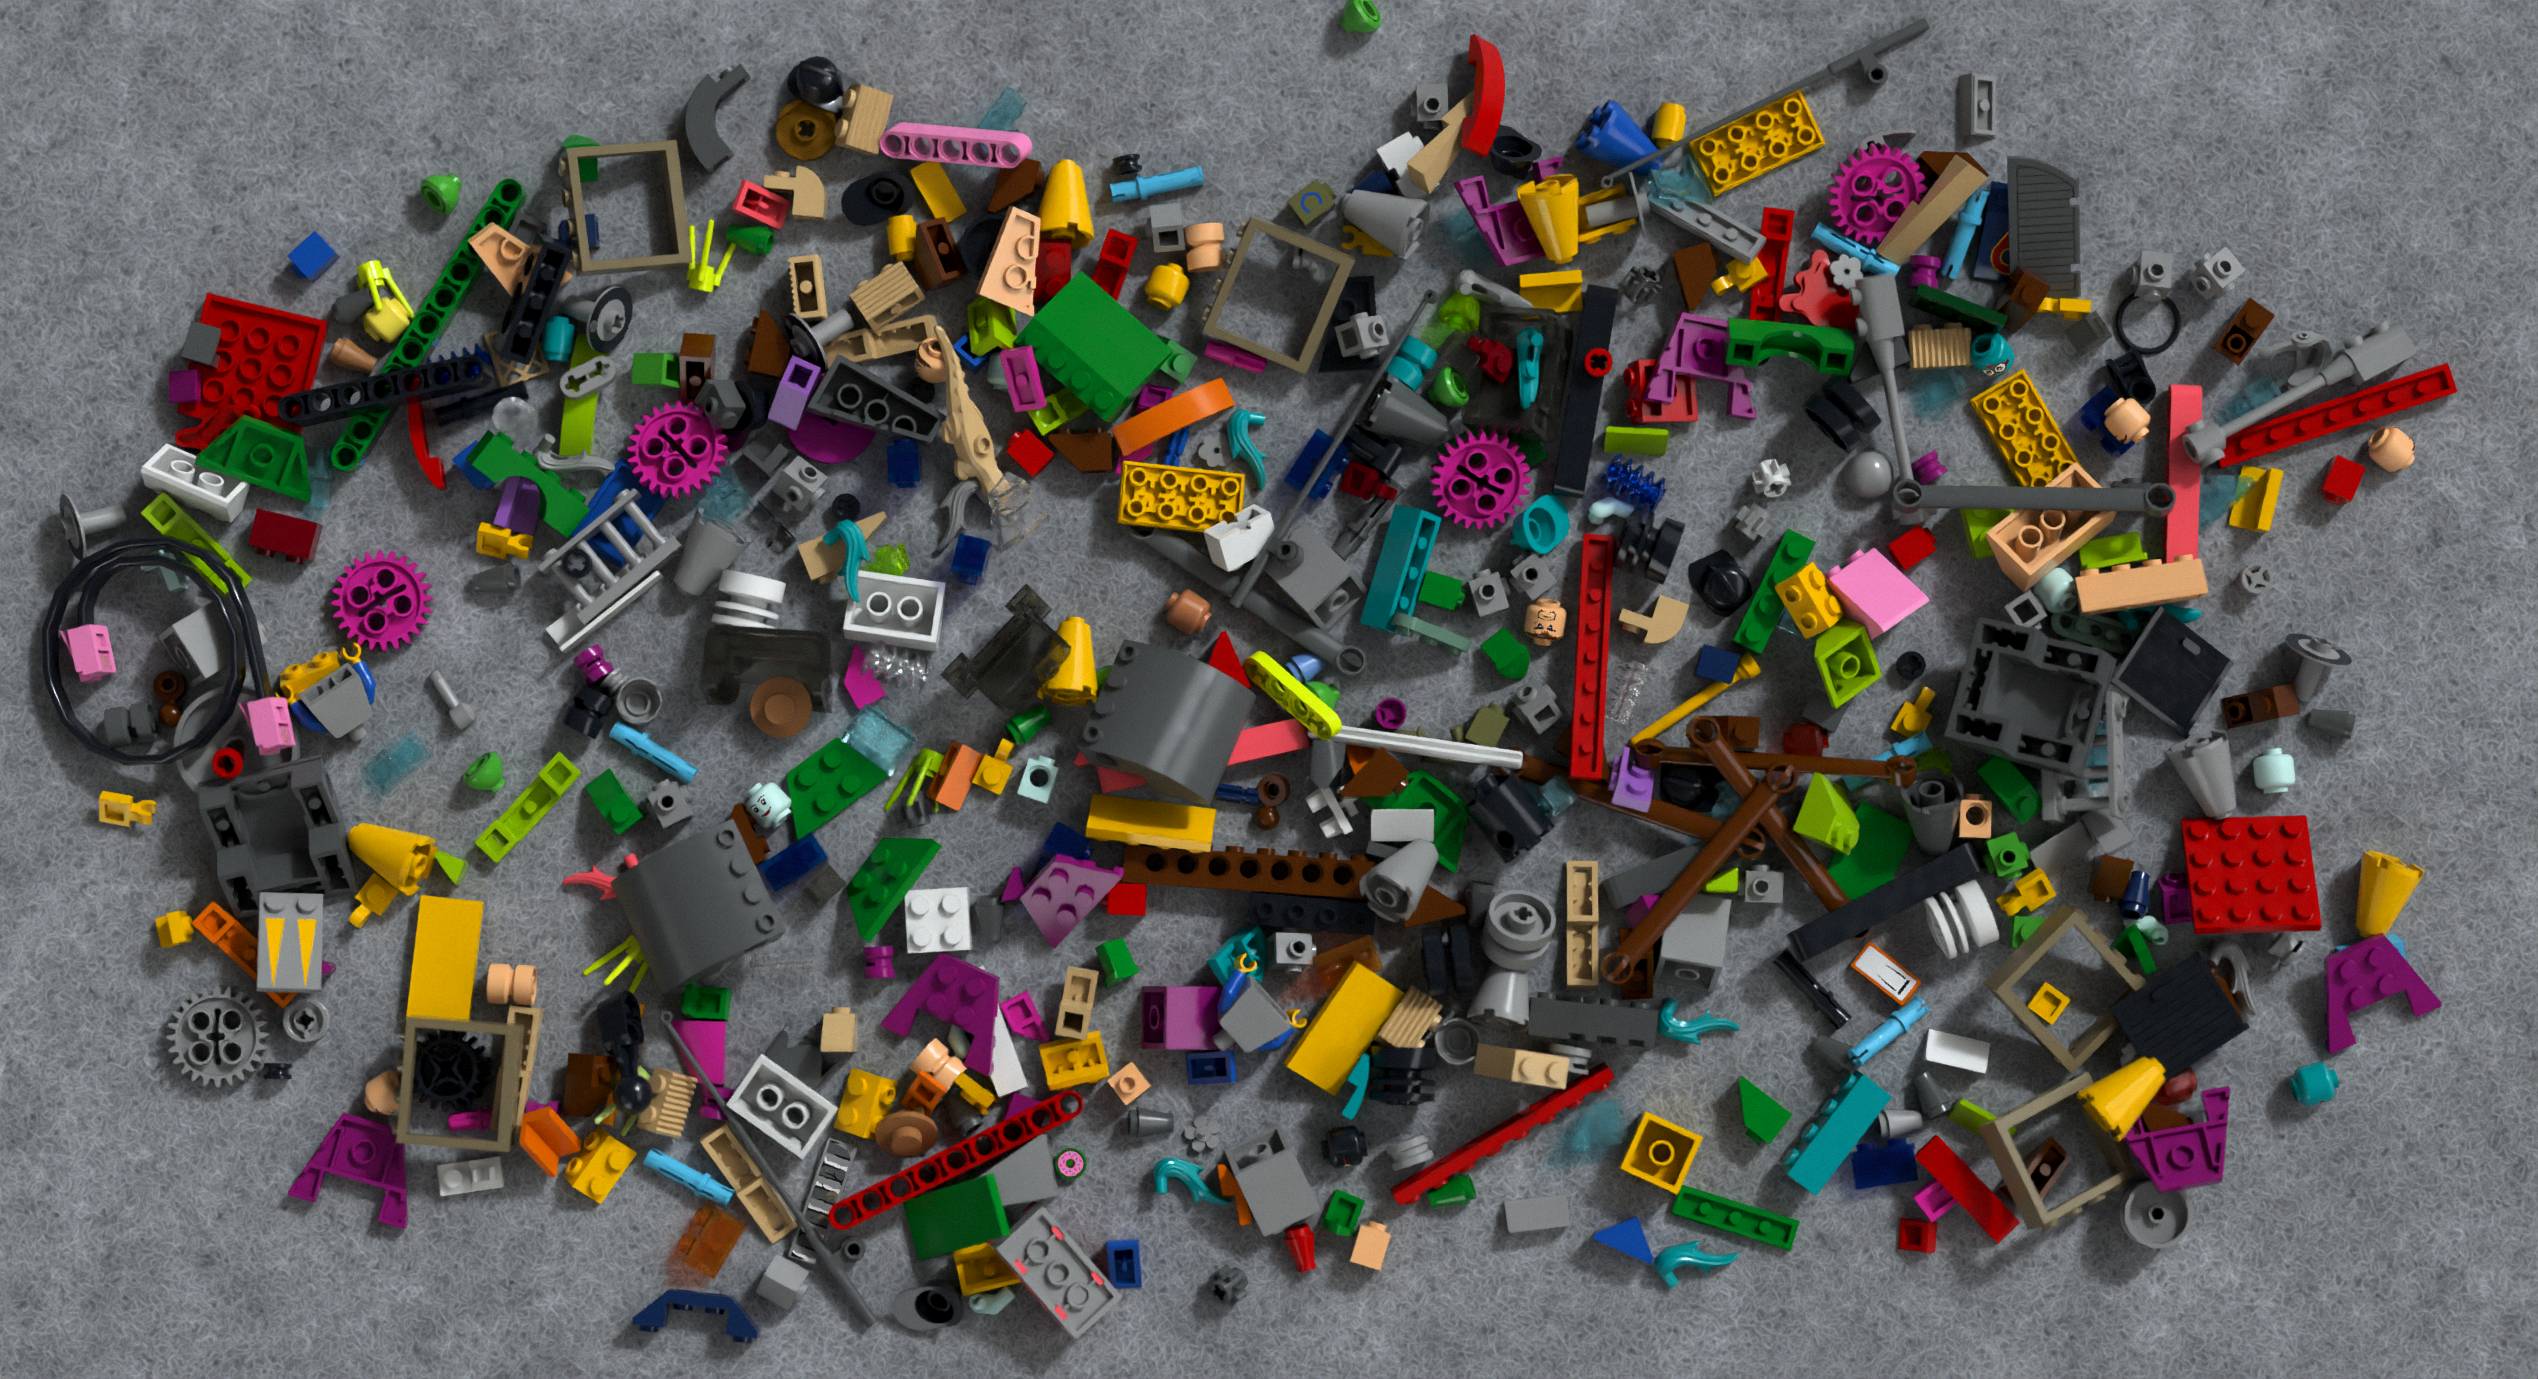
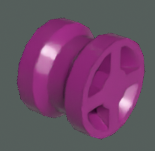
[1911,450,1947,485]

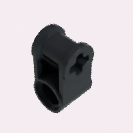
[2105,346,2156,408]

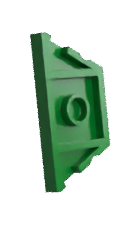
[194,415,312,503]
[786,737,897,841]
[1361,768,1469,874]
[846,838,942,943]

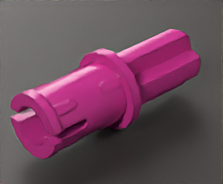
[1204,338,1267,374]
[448,1107,493,1132]

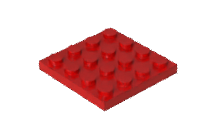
[177,293,329,434]
[2180,815,2322,934]

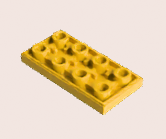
[1688,89,1826,197]
[1969,368,2084,487]
[1116,460,1245,533]
[1085,794,1216,853]
[406,895,484,1020]
[1284,960,1405,1096]

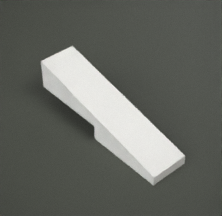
[979,966,1029,1098]

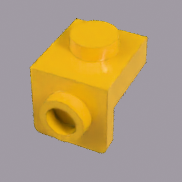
[155,911,194,948]

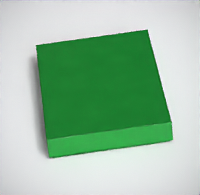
[1826,800,1914,900]

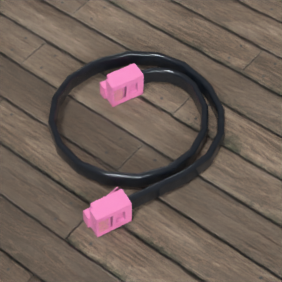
[41,536,296,766]

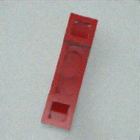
[1461,34,1505,158]
[1748,207,1795,322]
[1092,228,1139,301]
[408,378,448,491]
[1914,1134,2020,1244]

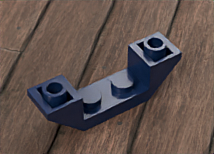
[632,1288,761,1343]

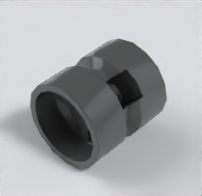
[104,701,158,749]

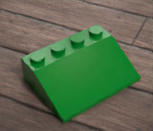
[1014,270,1174,422]

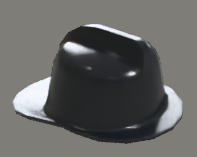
[787,56,857,113]
[1489,124,1542,180]
[841,171,915,226]
[720,380,770,452]
[1689,549,1752,617]
[1659,764,1726,813]
[892,1278,964,1330]

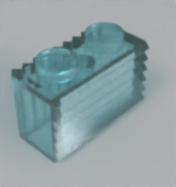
[841,703,917,776]

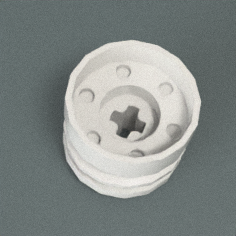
[711,570,786,637]
[1924,880,1999,960]

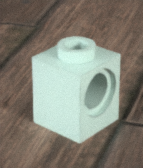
[1017,755,1060,804]

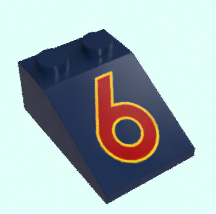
[1973,181,2009,283]

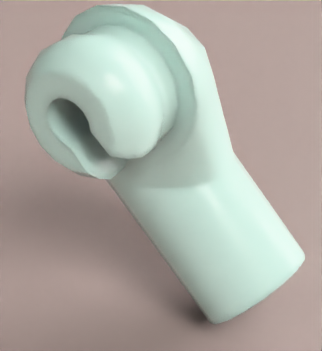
[1588,497,1635,525]
[2123,915,2169,946]
[948,1024,972,1059]
[969,1285,1017,1315]

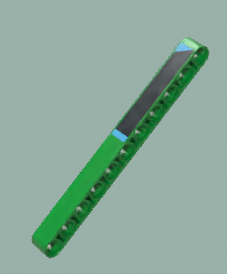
[331,179,527,473]

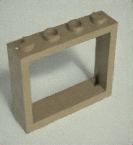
[558,140,693,277]
[1200,214,1355,375]
[1983,903,2146,1074]
[392,1015,524,1152]
[1978,1072,2138,1231]

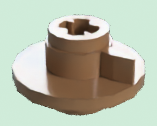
[750,676,812,738]
[876,1105,937,1157]

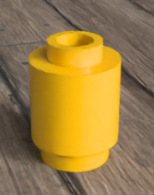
[1651,103,1687,149]
[886,215,917,262]

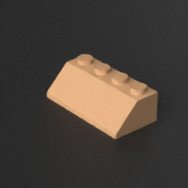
[1986,462,2117,592]
[2074,554,2209,617]

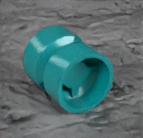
[1385,335,1439,392]

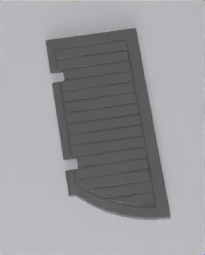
[2007,156,2081,299]

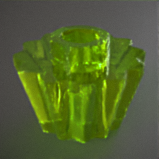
[1438,292,1480,332]
[867,542,911,576]
[1914,747,1952,776]

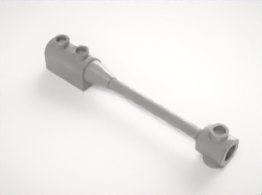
[1849,273,1937,525]
[2182,321,2417,468]

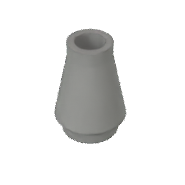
[1873,1109,1922,1140]

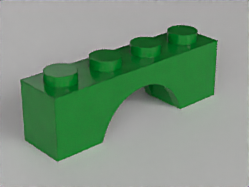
[1723,318,1854,376]
[465,430,590,539]
[1730,529,1816,656]

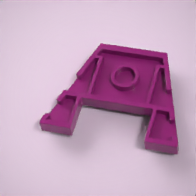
[1453,156,1562,267]
[1643,312,1757,420]
[2324,933,2442,1054]
[881,952,1000,1076]
[2123,1086,2230,1194]
[288,1112,408,1229]

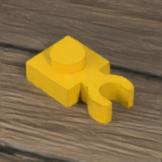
[1341,226,1393,258]
[2036,298,2091,321]

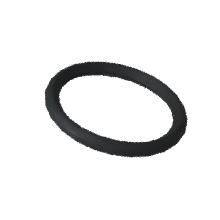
[2115,293,2181,355]

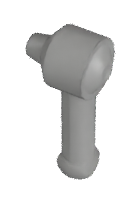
[429,670,480,730]

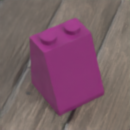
[1142,986,1236,1050]

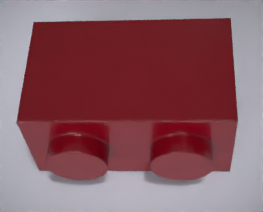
[248,508,323,565]

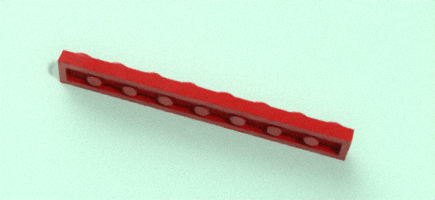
[2217,363,2458,469]
[1569,533,1614,781]
[1390,1062,1615,1206]

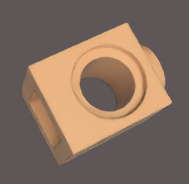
[1956,794,1992,839]
[1107,1061,1152,1105]
[1350,1220,1391,1270]

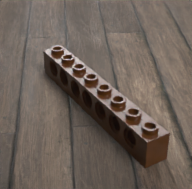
[1122,844,1375,900]

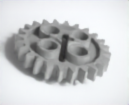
[166,986,270,1087]

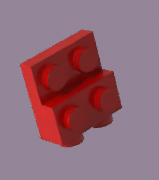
[1623,360,1698,425]

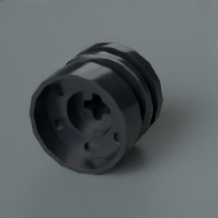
[1613,506,1685,585]
[1369,1046,1436,1106]

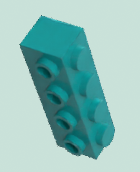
[1360,504,1442,637]
[1780,1070,1892,1196]

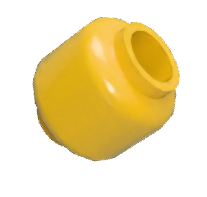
[1144,263,1190,311]

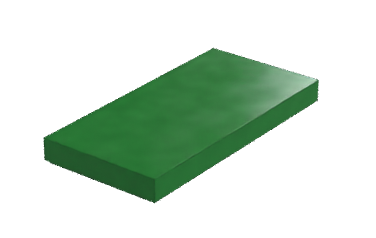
[903,1173,1010,1262]

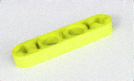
[1243,651,1342,740]

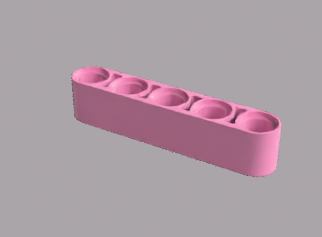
[879,122,1032,168]

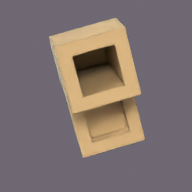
[763,166,827,222]
[1617,595,1689,645]
[1055,966,1099,1040]

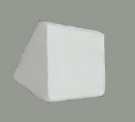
[1371,809,1434,842]
[1922,1029,1990,1074]

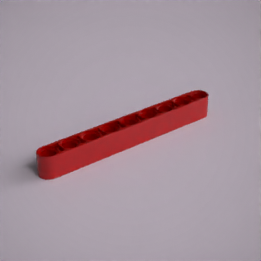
[828,1090,1084,1230]

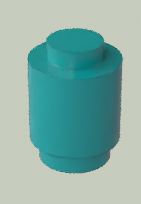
[541,316,575,362]

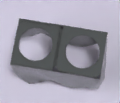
[1305,739,1346,791]
[765,1022,840,1091]

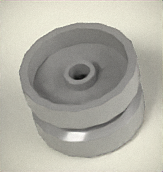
[1480,890,1556,970]
[2118,1178,2193,1249]

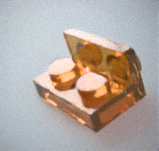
[1312,934,1383,991]
[676,1201,747,1279]

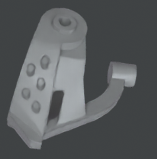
[2258,331,2335,391]

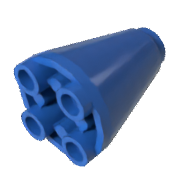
[1573,99,1664,178]

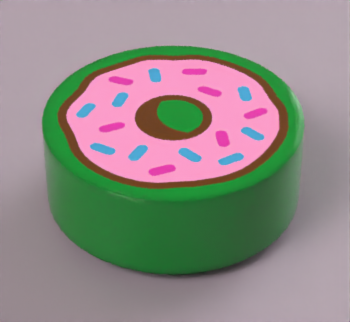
[1055,1148,1087,1179]

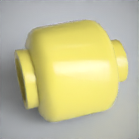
[364,297,411,343]

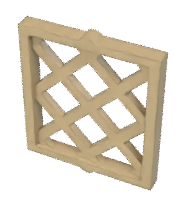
[484,330,550,387]

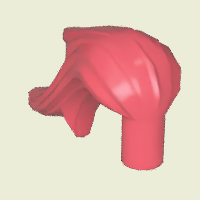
[562,853,639,900]

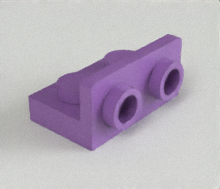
[1608,746,1656,813]

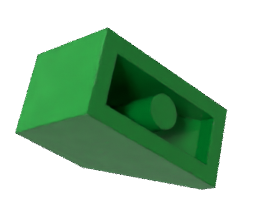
[1974,755,2042,825]
[585,768,647,836]
[1737,1076,1792,1145]

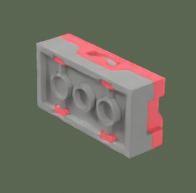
[987,1201,1122,1340]

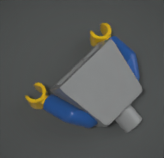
[275,642,376,742]
[1212,954,1307,1052]

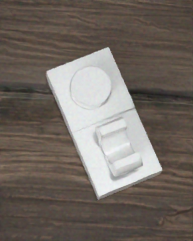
[437,1156,504,1196]

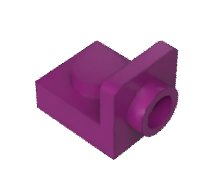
[2157,873,2192,925]

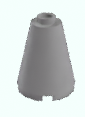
[1341,189,1432,260]
[673,508,752,598]
[2166,730,2236,820]
[1359,839,1439,922]
[1467,961,1529,1033]

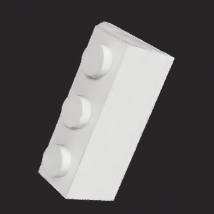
[141,443,251,522]
[843,570,946,652]
[726,1054,839,1159]

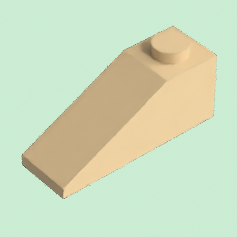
[798,511,888,585]

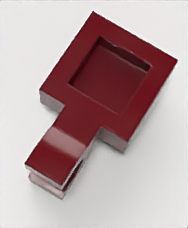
[1466,335,1518,384]
[1339,461,1398,501]

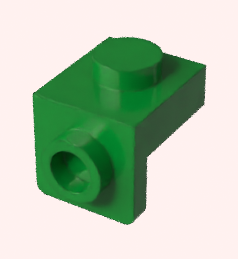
[1157,335,1198,384]
[680,984,732,1022]

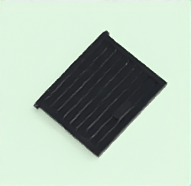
[2110,605,2234,739]
[2108,952,2250,1082]

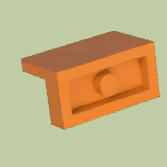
[925,739,984,811]
[519,1106,582,1178]

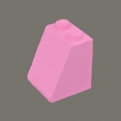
[1824,548,1930,641]

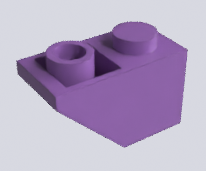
[768,355,822,431]

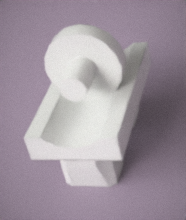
[1305,786,1359,838]

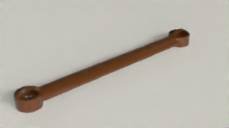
[1686,716,1871,941]
[1634,738,1917,786]
[1498,747,1765,860]
[1600,761,1798,984]

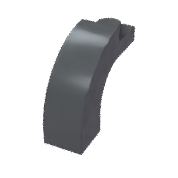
[685,64,751,174]

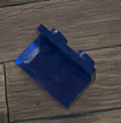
[2078,385,2135,457]
[1850,1138,1918,1190]

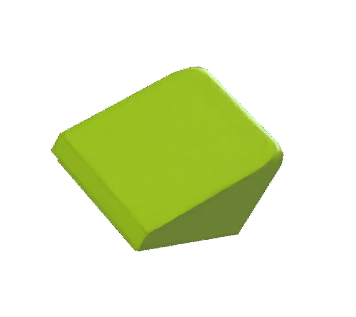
[434,850,469,885]

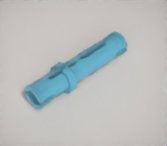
[1109,165,1204,204]
[1939,187,1991,279]
[1810,221,1900,277]
[609,719,698,785]
[1842,730,1933,792]
[1847,996,1929,1067]
[643,1147,735,1209]

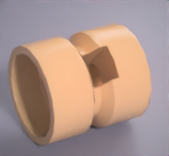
[1183,223,1227,273]
[487,963,537,1006]
[909,1038,968,1093]

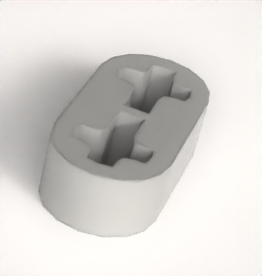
[560,356,617,401]

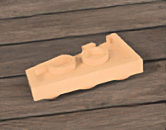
[975,206,1041,317]
[467,222,574,298]

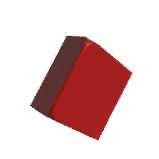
[1898,1218,1938,1253]

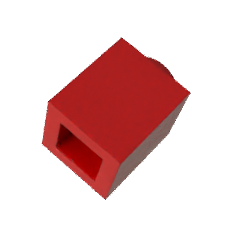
[1006,429,1055,479]
[2317,455,2366,506]
[1885,524,1937,573]
[1102,883,1147,916]

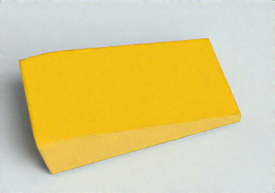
[909,161,967,224]

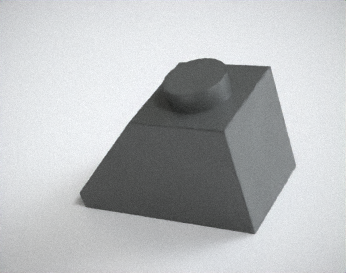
[1847,336,1911,385]

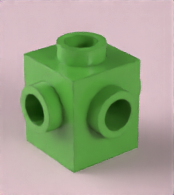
[1982,831,2030,881]

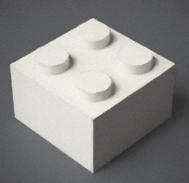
[905,887,972,954]

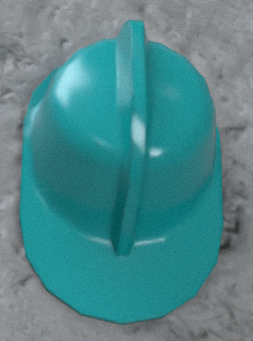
[1510,494,1570,555]

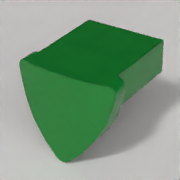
[563,135,600,183]
[1480,627,1530,679]
[2110,924,2157,975]
[1095,937,1140,990]
[1319,1189,1365,1237]

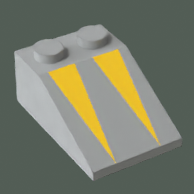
[257,892,323,993]

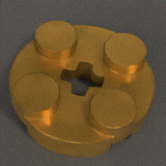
[776,99,837,162]

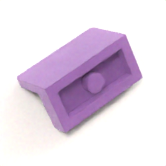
[493,476,540,536]

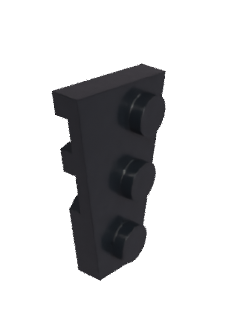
[1318,276,1380,373]

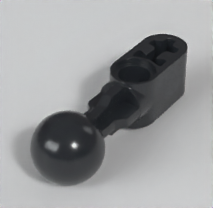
[597,990,653,1115]

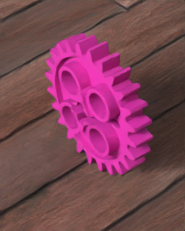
[1826,144,1927,244]
[627,401,729,500]
[1429,428,1531,530]
[331,550,434,652]

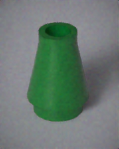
[726,223,775,257]
[1004,704,1052,746]
[1428,1174,1476,1209]

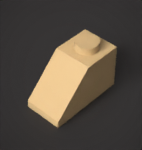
[821,1007,858,1052]

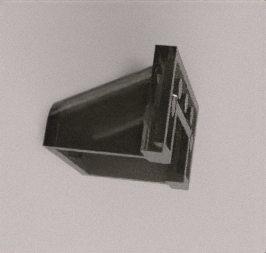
[940,584,1071,715]

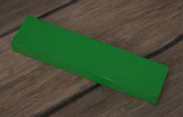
[1670,1185,1800,1251]

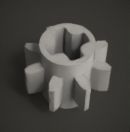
[1734,503,1773,542]

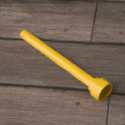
[1630,652,1762,748]

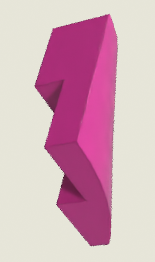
[670,1020,726,1084]

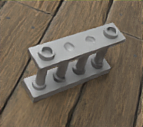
[537,488,684,626]
[2042,691,2129,824]

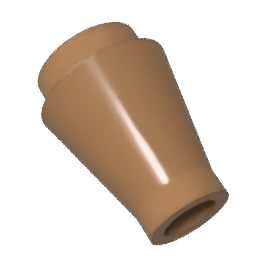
[329,338,378,375]

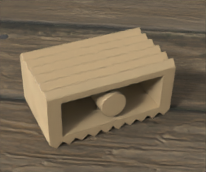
[834,84,894,155]
[788,254,828,323]
[849,260,925,332]
[1905,323,1973,371]
[1374,985,1442,1048]
[636,1066,698,1138]

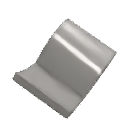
[1856,129,1916,157]
[2079,809,2134,856]

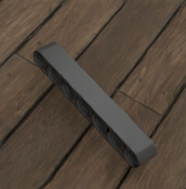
[1602,800,1802,910]

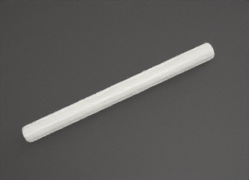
[1307,726,1523,769]

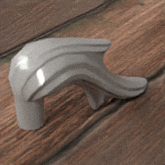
[1454,270,1534,313]
[532,434,615,481]
[936,477,989,550]
[2205,938,2257,1016]

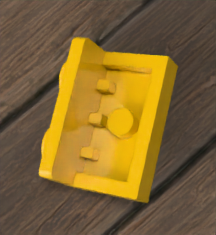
[1578,183,1637,244]
[1775,561,1845,639]
[279,650,342,701]
[1039,1030,1110,1091]
[833,1068,898,1140]
[563,1126,637,1204]
[952,1242,1021,1296]

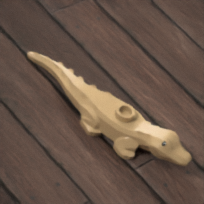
[934,326,1011,517]

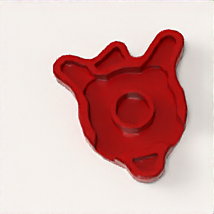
[1776,250,1861,334]
[175,404,261,451]

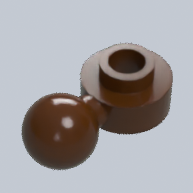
[153,670,187,728]
[1255,774,1291,830]

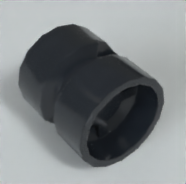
[560,682,615,739]

